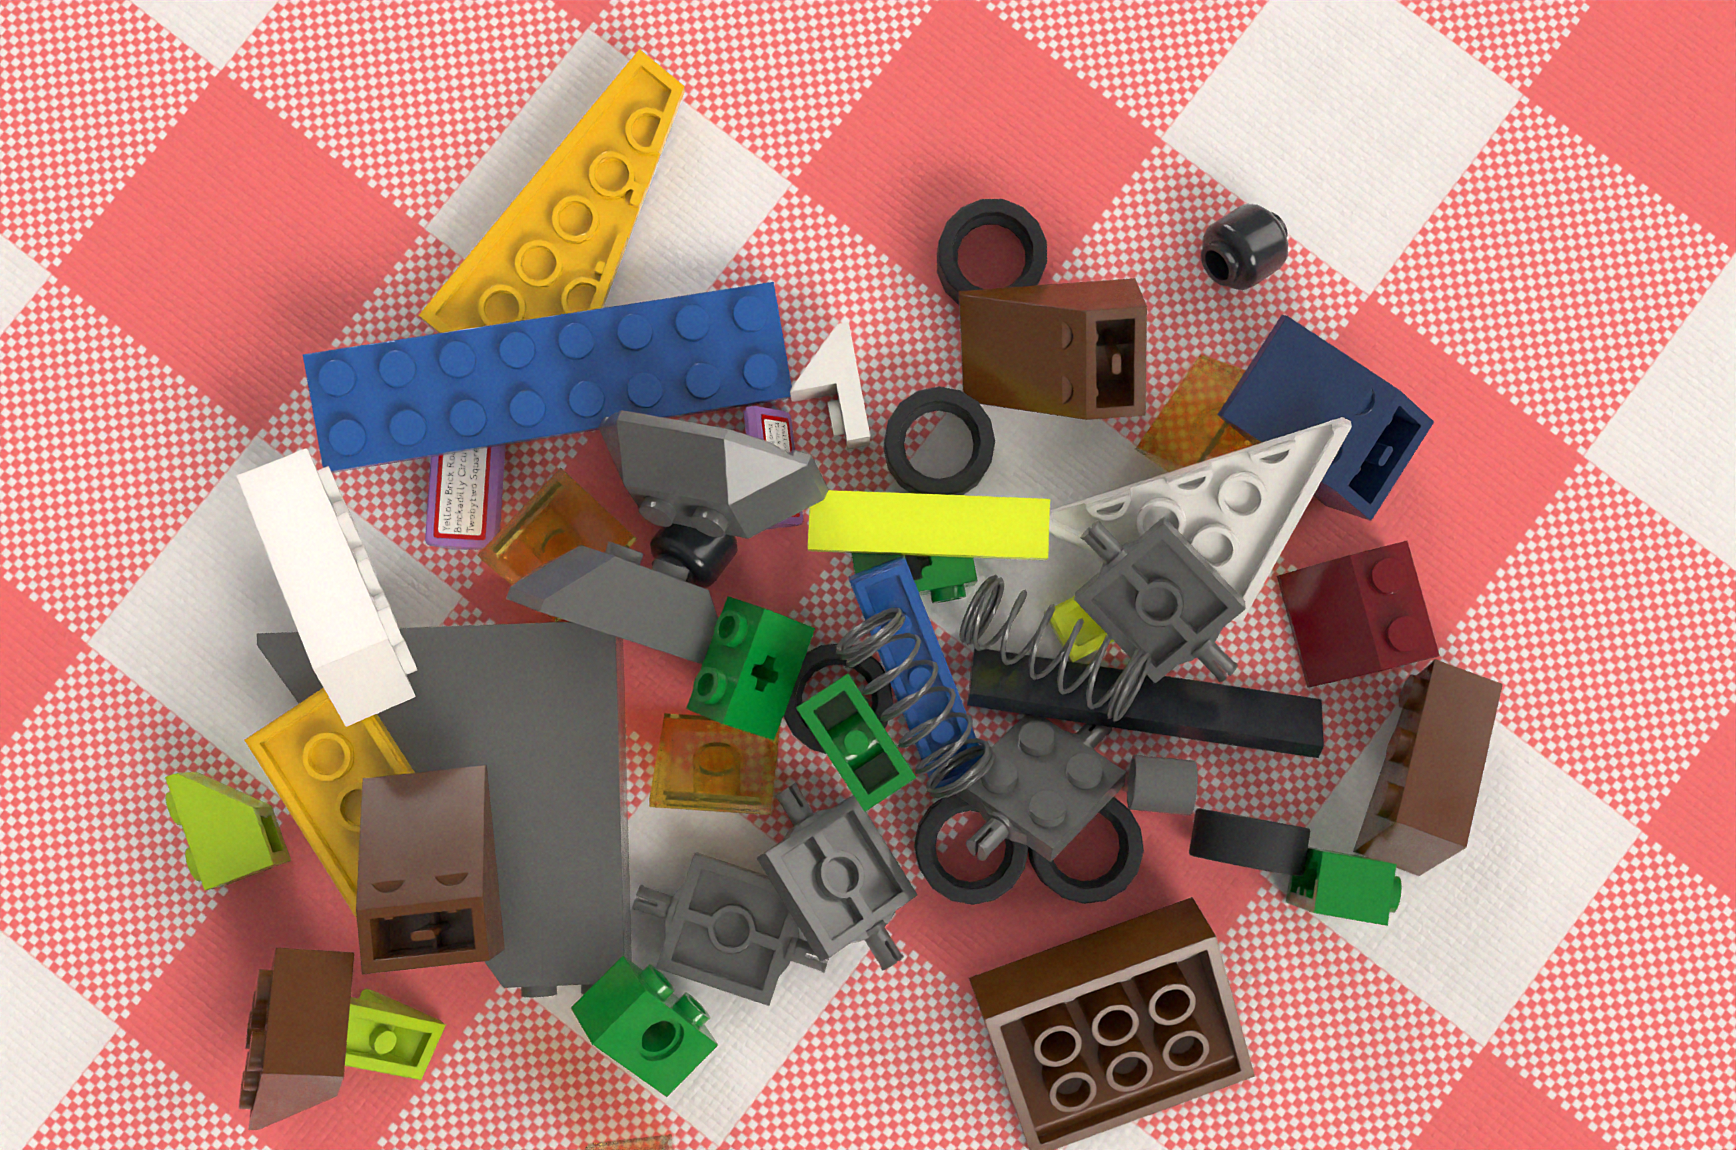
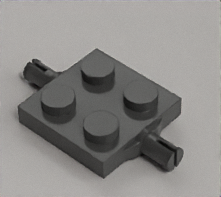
[1074,517,1246,683]
[956,714,1126,862]
[757,783,918,971]
[632,852,829,1006]

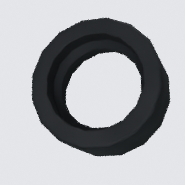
[937,199,1047,305]
[883,386,995,495]
[783,644,893,754]
[914,794,1029,905]
[1028,797,1144,904]
[1189,808,1310,876]

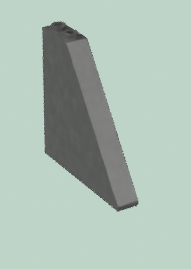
[257,622,632,998]

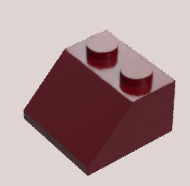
[1277,541,1440,688]

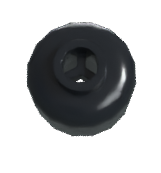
[1201,203,1289,290]
[650,523,738,589]

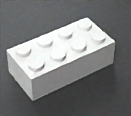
[237,448,417,727]

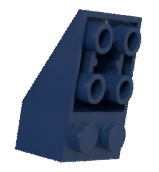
[1217,315,1434,521]

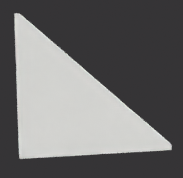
[1049,417,1352,624]

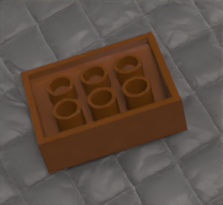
[969,897,1255,1150]

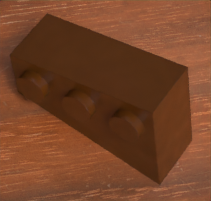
[1353,659,1503,876]

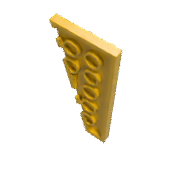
[418,49,685,333]

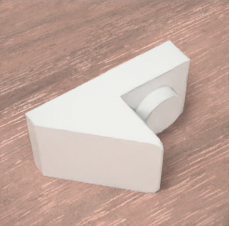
[790,322,870,450]

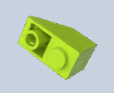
[165,772,291,891]

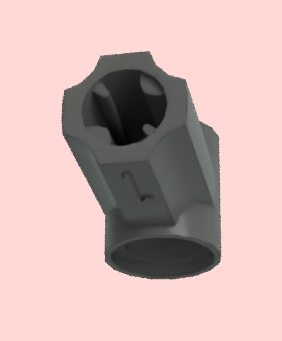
[1122,755,1198,816]

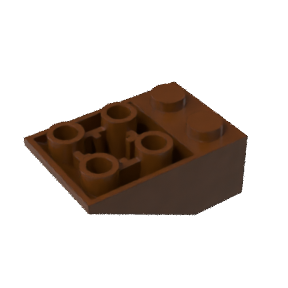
[959,278,1147,420]
[356,765,505,974]
[239,948,354,1130]

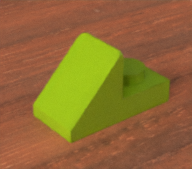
[345,989,446,1080]

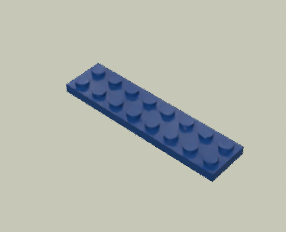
[303,282,792,473]

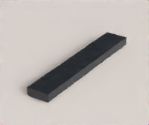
[967,648,1324,758]

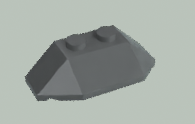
[599,410,829,539]
[506,542,718,664]

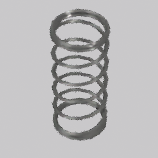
[959,575,1151,722]
[836,608,996,798]

